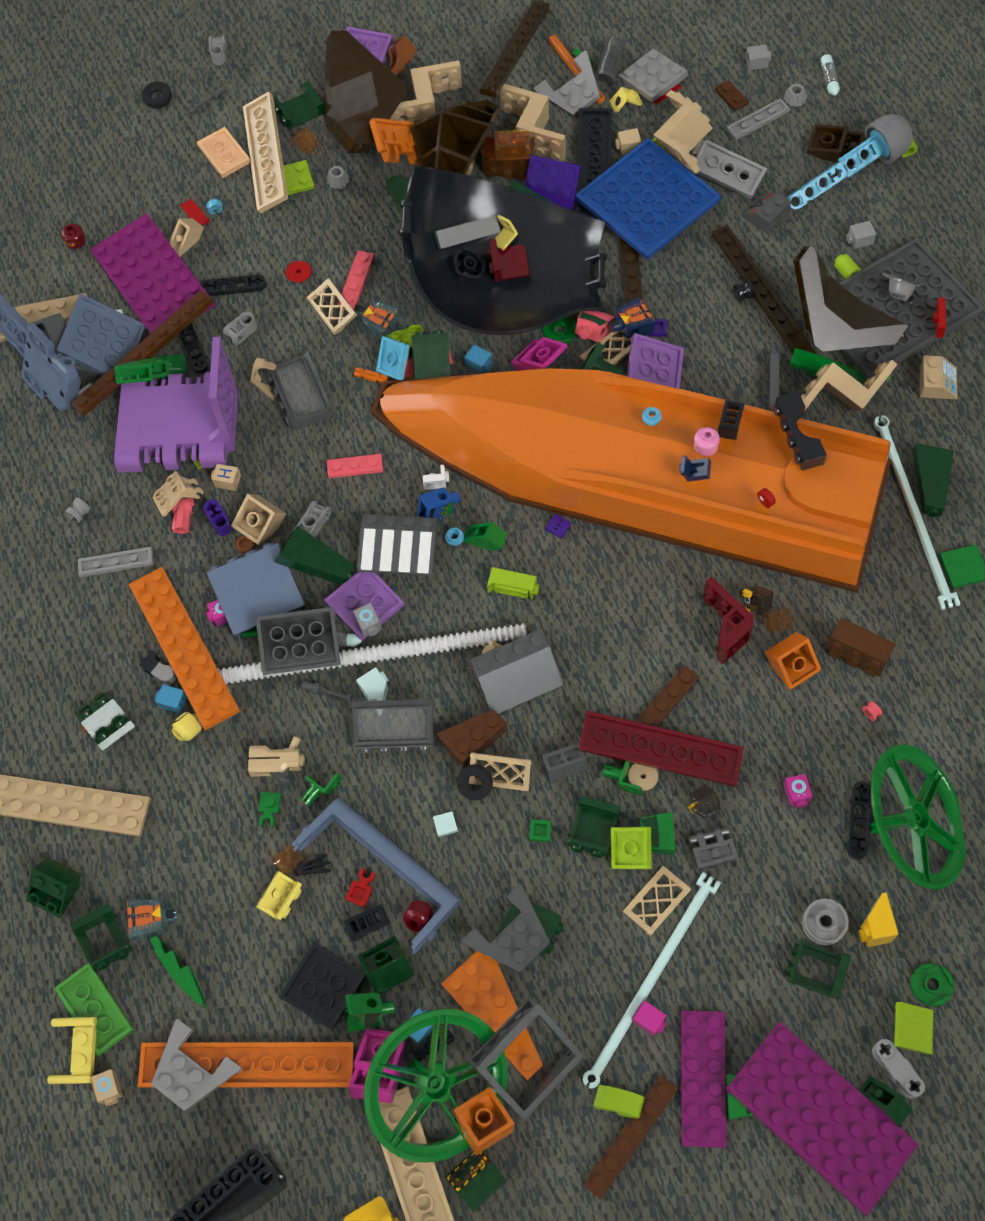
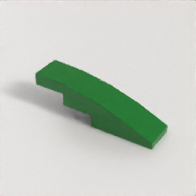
[789,348,865,384]
[114,354,187,384]
[150,935,208,1008]

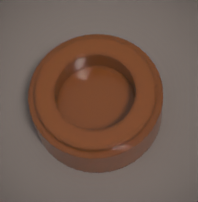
[235,535,255,554]

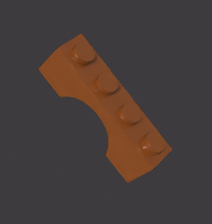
[388,35,417,75]

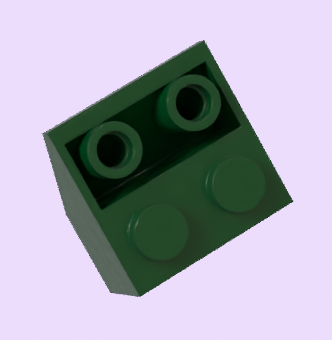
[26,857,81,918]

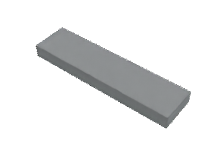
[725,98,790,141]
[433,215,501,250]
[78,546,154,577]

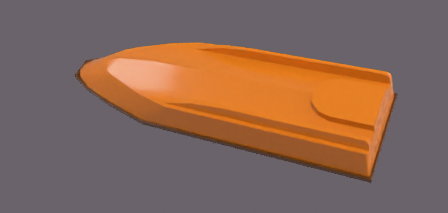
[371,368,891,593]

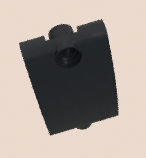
[170,1149,287,1221]

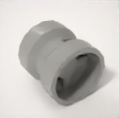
[65,498,91,523]

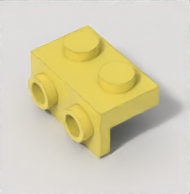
[256,871,302,920]

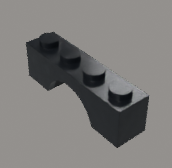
[773,391,827,471]

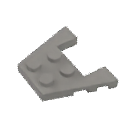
[533,50,601,116]
[151,1018,243,1111]

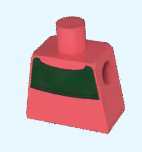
[575,311,615,342]

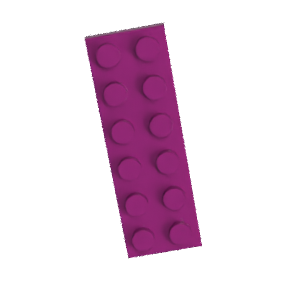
[681,1010,727,1148]

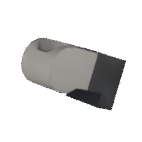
[139,650,177,686]

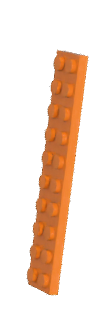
[129,567,241,731]
[138,1042,355,1088]

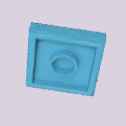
[376,336,410,380]

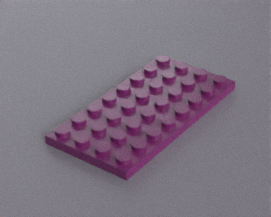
[90,213,216,334]
[725,1021,919,1216]

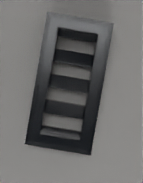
[718,400,744,440]
[343,904,391,942]

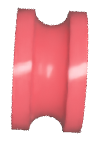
[862,701,882,721]

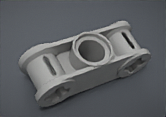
[292,501,332,537]
[872,1039,925,1099]

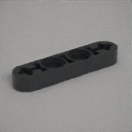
[200,274,267,296]
[179,323,209,374]
[848,781,871,860]

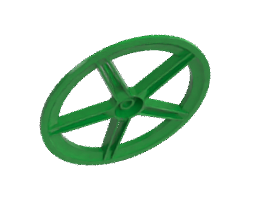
[870,744,966,890]
[364,1008,508,1163]

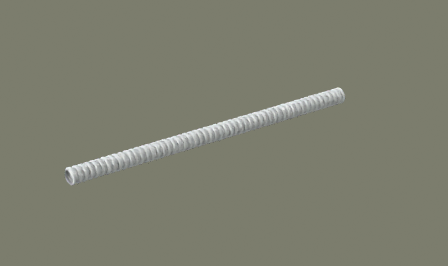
[217,623,527,685]

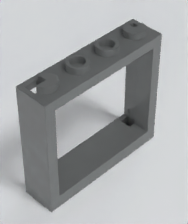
[468,997,584,1121]

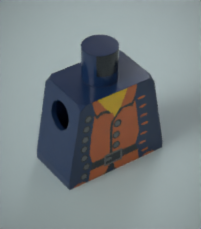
[609,297,655,338]

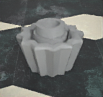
[783,83,807,108]
[327,166,349,189]

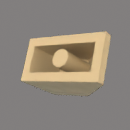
[169,218,204,256]

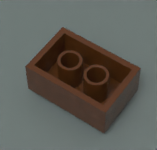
[482,137,536,181]
[825,618,896,677]

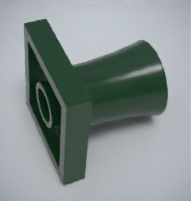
[580,342,623,375]

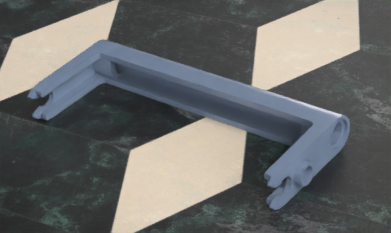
[292,797,461,954]

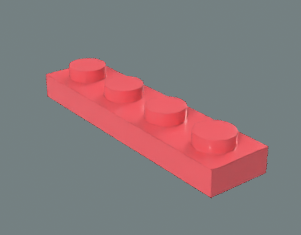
[338,250,375,311]

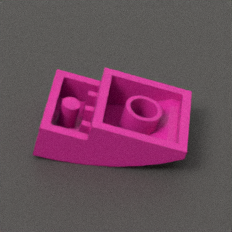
[511,337,568,371]
[349,1028,407,1103]

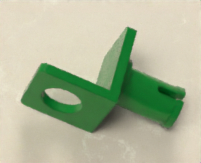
[602,761,643,796]
[300,773,343,807]

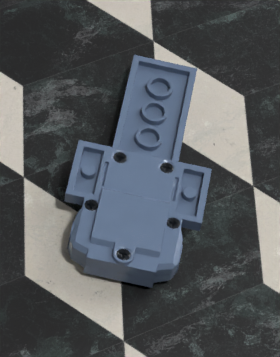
[0,294,81,411]

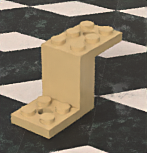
[390,60,462,122]
[500,84,566,161]
[654,90,712,174]
[801,360,897,412]

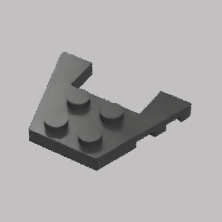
[461,883,550,974]

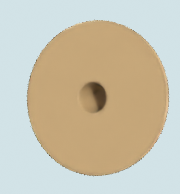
[628,764,658,791]

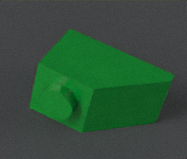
[463,522,507,551]

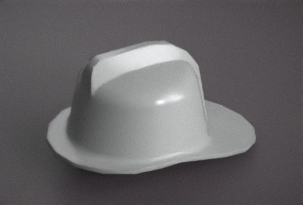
[882,272,920,301]

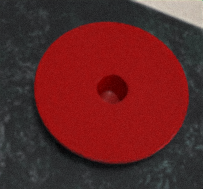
[286,261,311,283]

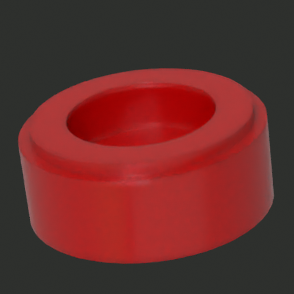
[757,488,776,508]

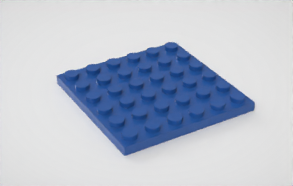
[575,138,721,260]

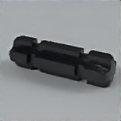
[414,1030,454,1061]

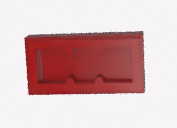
[932,298,946,338]

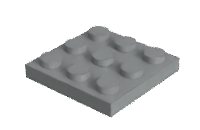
[618,49,688,103]

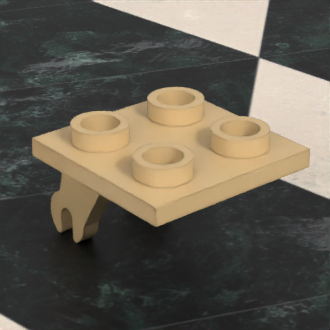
[152,470,203,517]

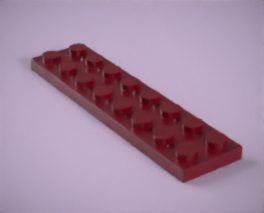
[578,711,744,787]

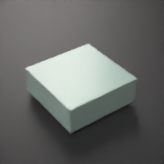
[433,811,458,837]

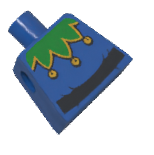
[417,487,461,521]

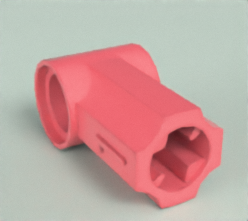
[172,498,194,534]

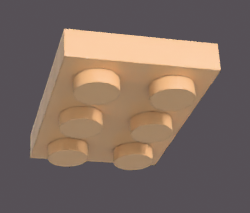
[197,127,251,178]

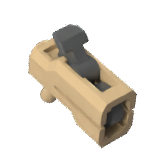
[248,737,305,786]

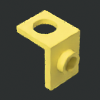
[610,87,643,113]
[495,215,518,251]

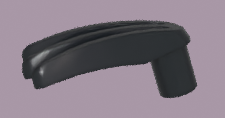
[294,854,331,877]

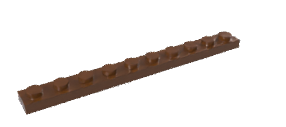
[70,290,214,417]

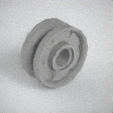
[802,898,849,946]

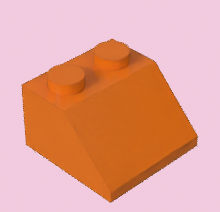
[765,632,822,690]
[453,1086,515,1156]

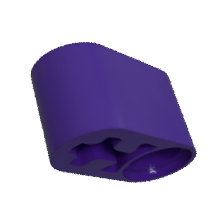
[203,500,232,536]

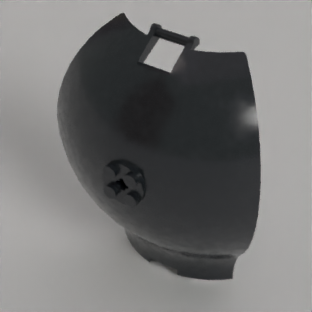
[399,167,606,335]

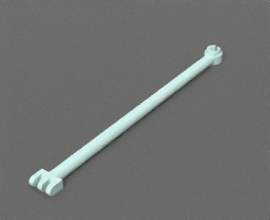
[873,415,960,610]
[583,872,721,1089]

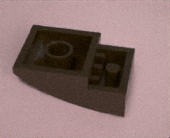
[807,124,866,166]

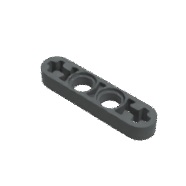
[768,351,780,412]

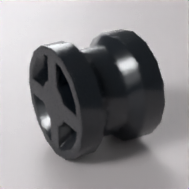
[733,281,753,302]

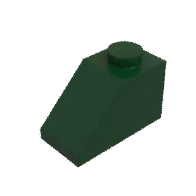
[858,1076,912,1127]

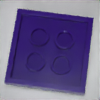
[525,154,582,211]

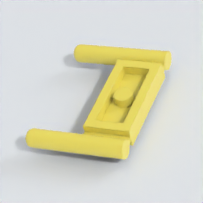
[47,1017,97,1084]

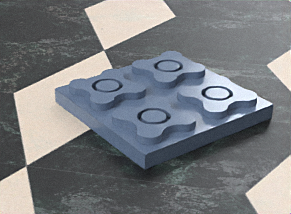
[55,293,145,375]

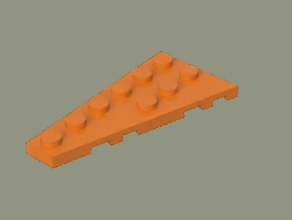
[441,951,543,1081]

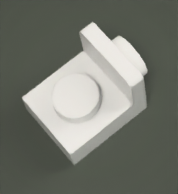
[423,465,449,490]

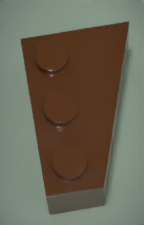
[436,709,508,768]

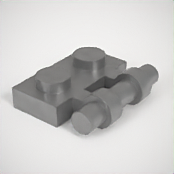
[688,827,738,870]

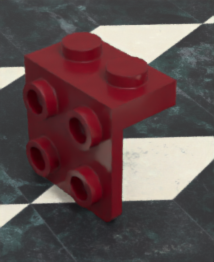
[487,239,529,281]

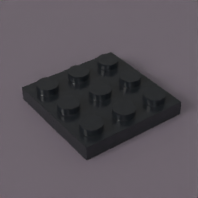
[279,942,367,1031]

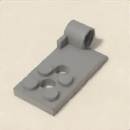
[690,140,767,199]

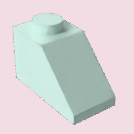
[356,667,389,716]

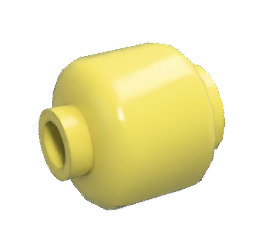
[172,712,202,741]

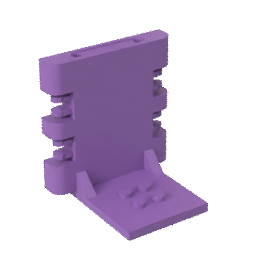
[114,337,238,473]

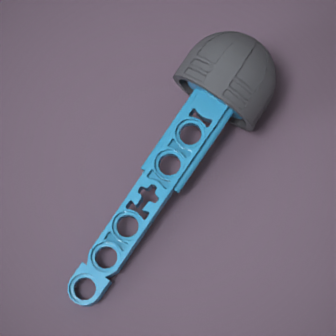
[787,114,912,209]

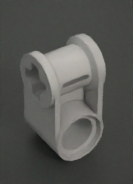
[209,35,227,65]
[223,312,257,345]

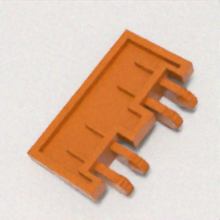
[369,118,421,165]

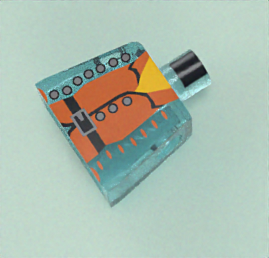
[356,301,401,340]
[127,899,177,942]

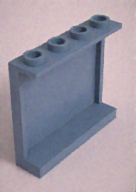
[206,542,305,637]

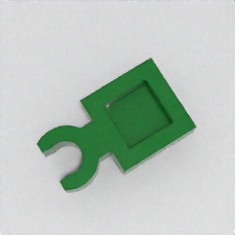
[258,792,282,828]

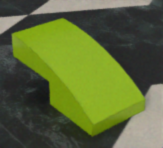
[593,1085,644,1119]

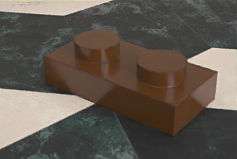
[715,80,749,112]

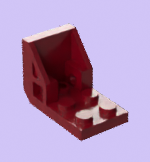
[703,577,754,665]

